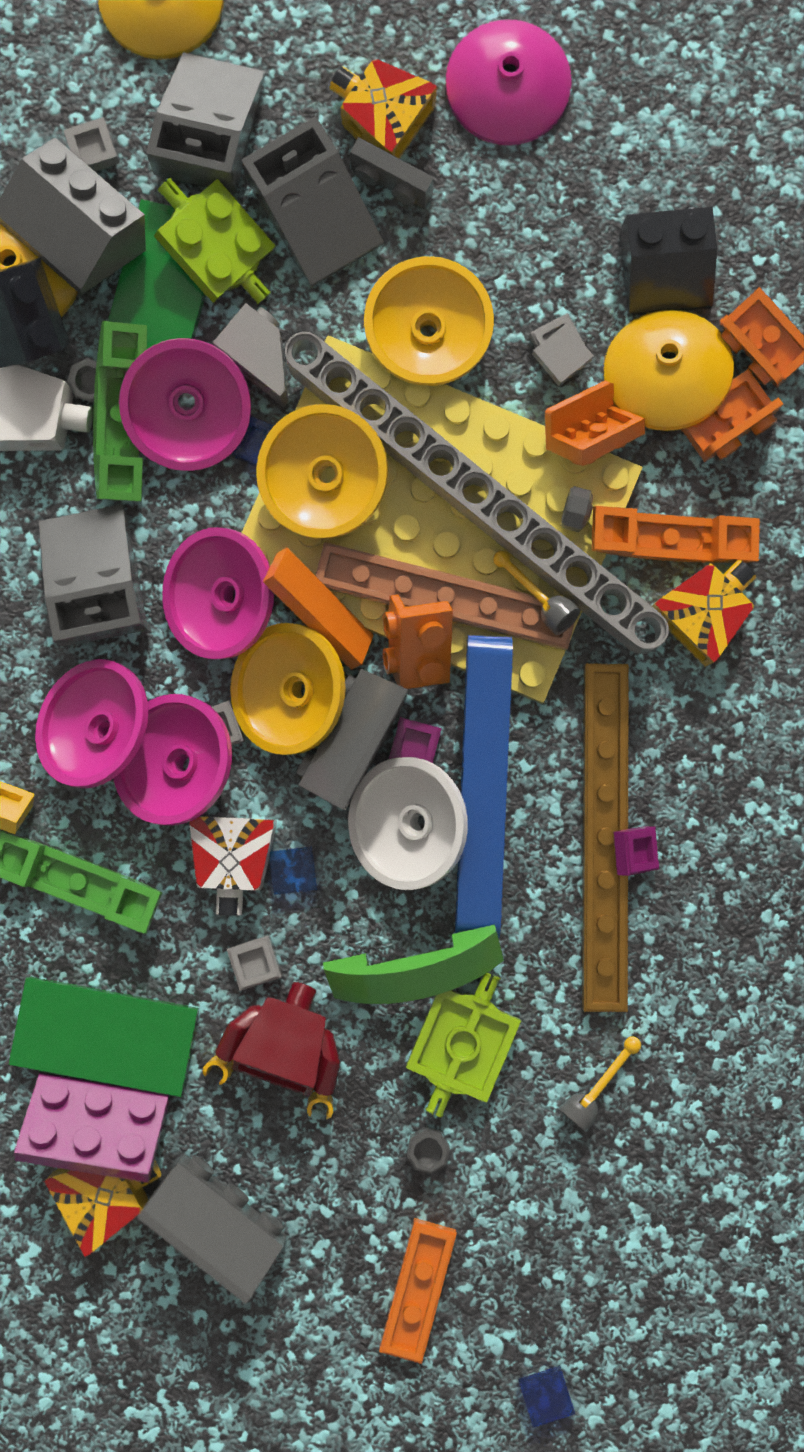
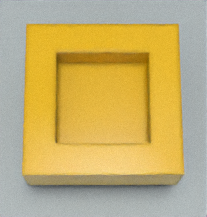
[0,781,35,834]

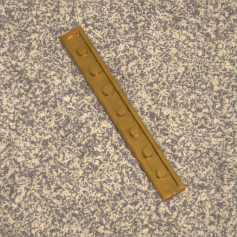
[582,664,629,1012]

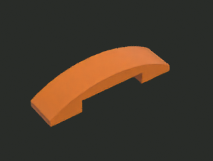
[592,506,760,563]

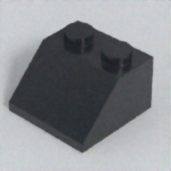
[619,206,717,316]
[0,258,70,368]

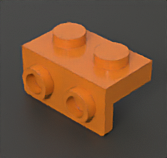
[720,287,804,388]
[681,369,784,462]
[545,380,645,466]
[382,594,453,689]

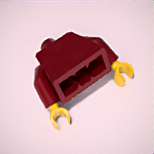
[202,982,340,1119]

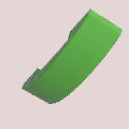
[93,321,147,501]
[0,830,163,934]
[323,925,504,1004]

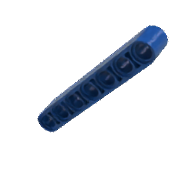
[455,635,513,938]

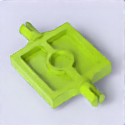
[154,178,276,305]
[406,972,521,1117]

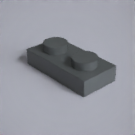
[350,137,434,209]

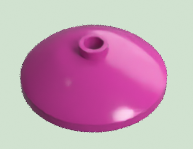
[445,19,571,146]
[119,338,251,471]
[162,527,274,659]
[35,659,148,788]
[113,694,232,826]

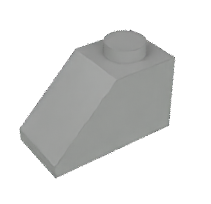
[213,303,289,407]

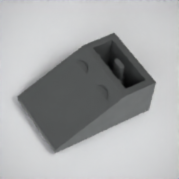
[146,53,265,194]
[241,116,384,287]
[39,504,149,647]

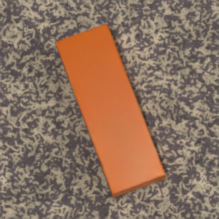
[263,547,374,670]
[379,1218,457,1364]

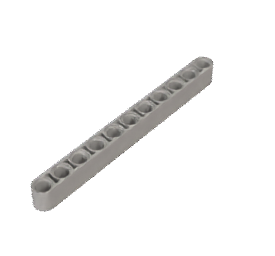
[285,332,669,654]

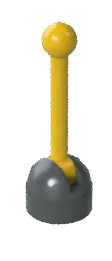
[493,550,581,635]
[559,1036,641,1133]

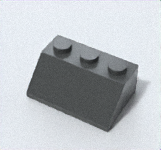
[0,138,146,295]
[296,669,408,810]
[137,1154,287,1304]

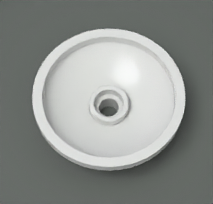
[348,757,468,890]

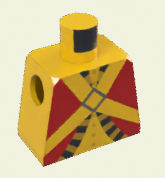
[330,59,437,159]
[652,560,756,667]
[44,1160,161,1257]

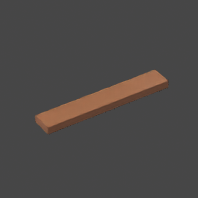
[316,542,578,650]

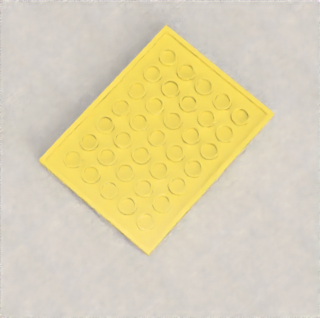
[242,335,643,704]

